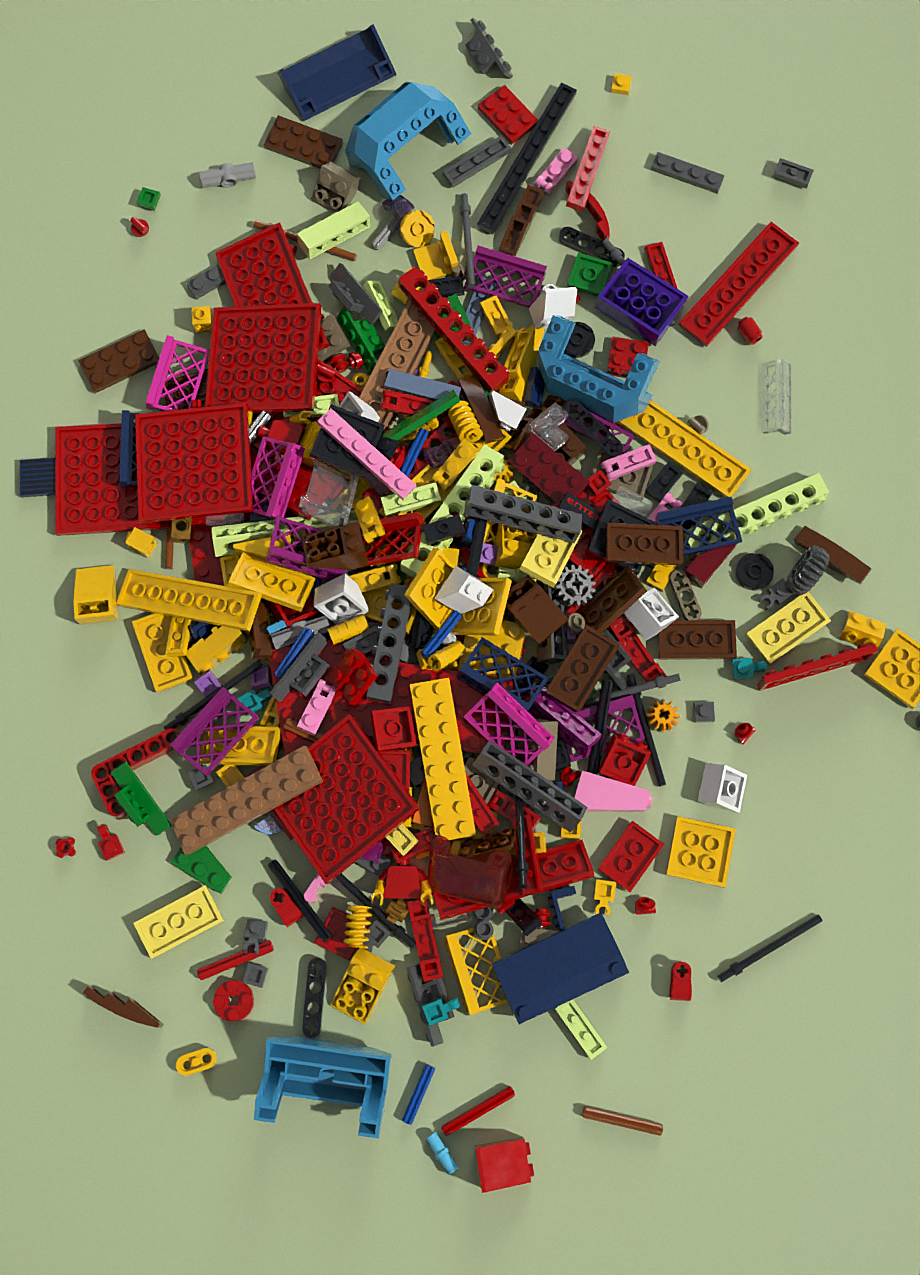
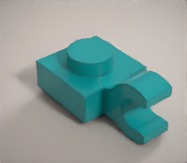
[732,658,767,680]
[237,688,272,716]
[422,998,460,1026]

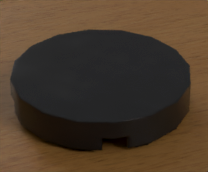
[564,322,595,358]
[735,553,774,591]

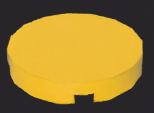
[400,210,435,247]

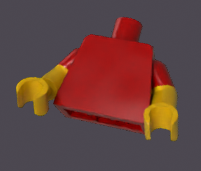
[258,410,312,462]
[371,859,434,906]

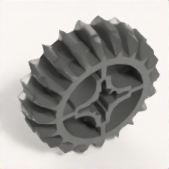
[786,545,830,595]

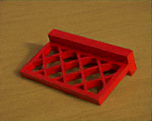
[358,512,426,566]

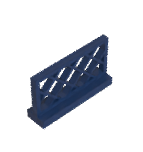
[119,410,143,488]
[655,496,742,556]
[456,637,548,712]

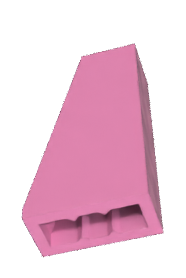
[574,771,653,812]

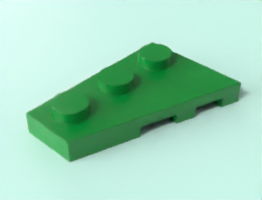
[171,846,232,894]

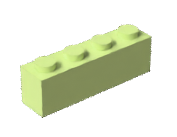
[297,201,370,260]

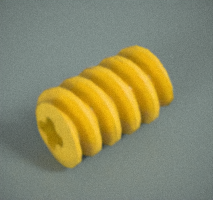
[448,401,483,443]
[343,905,372,949]

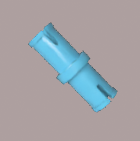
[425,1132,459,1175]

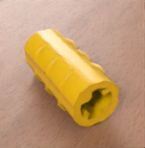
[327,614,370,645]
[428,641,466,671]

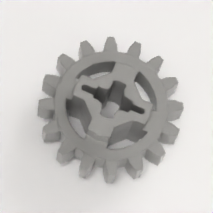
[554,565,596,607]

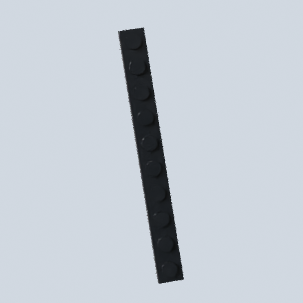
[477,82,577,235]

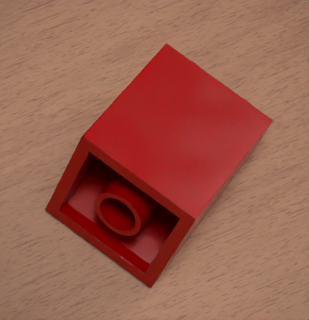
[475,1137,534,1193]

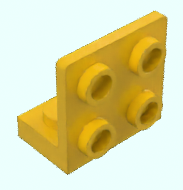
[413,231,458,280]

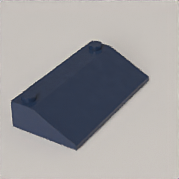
[277,24,397,121]
[491,912,629,1024]

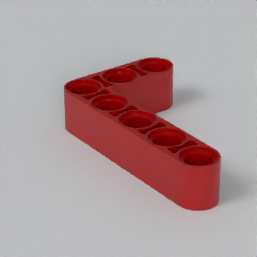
[91,728,180,819]

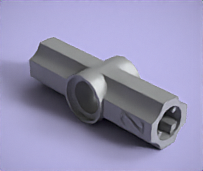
[200,162,256,188]
[271,616,330,650]

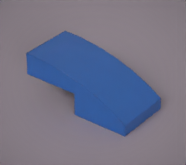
[461,519,475,549]

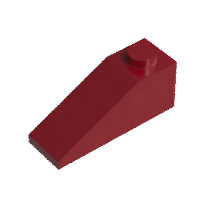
[684,544,737,589]

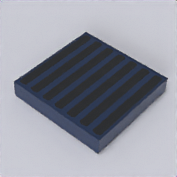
[20,458,55,497]

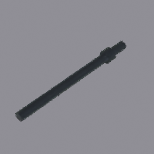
[164,660,263,730]
[626,673,666,787]
[515,795,528,889]
[335,873,416,948]
[717,914,823,983]

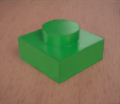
[136,187,161,211]

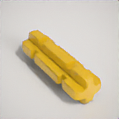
[406,417,440,441]

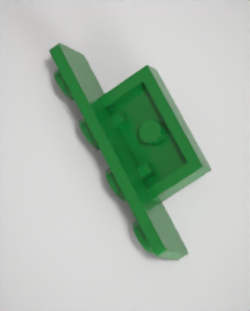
[336,307,385,375]
[111,762,172,836]

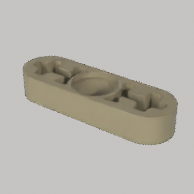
[669,570,702,620]

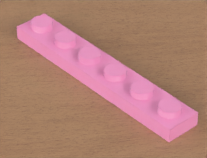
[317,408,416,501]

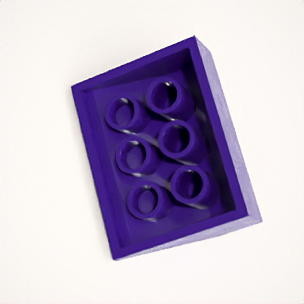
[595,258,689,346]

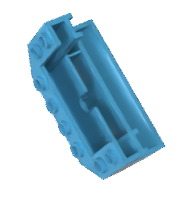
[345,81,471,201]
[538,315,660,423]
[254,1036,392,1139]

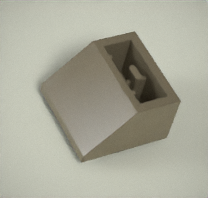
[311,162,361,212]

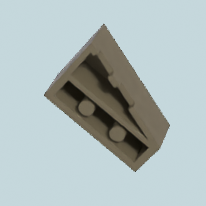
[517,717,558,780]

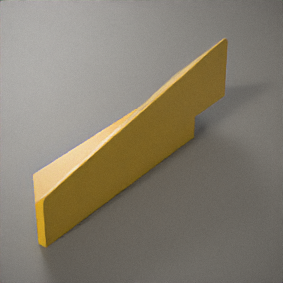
[499,323,544,402]

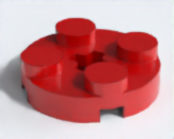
[213,980,254,1022]

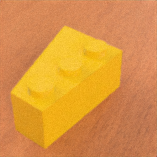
[186,626,248,675]

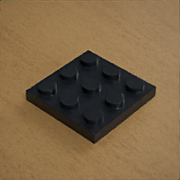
[310,404,385,478]
[586,499,658,575]

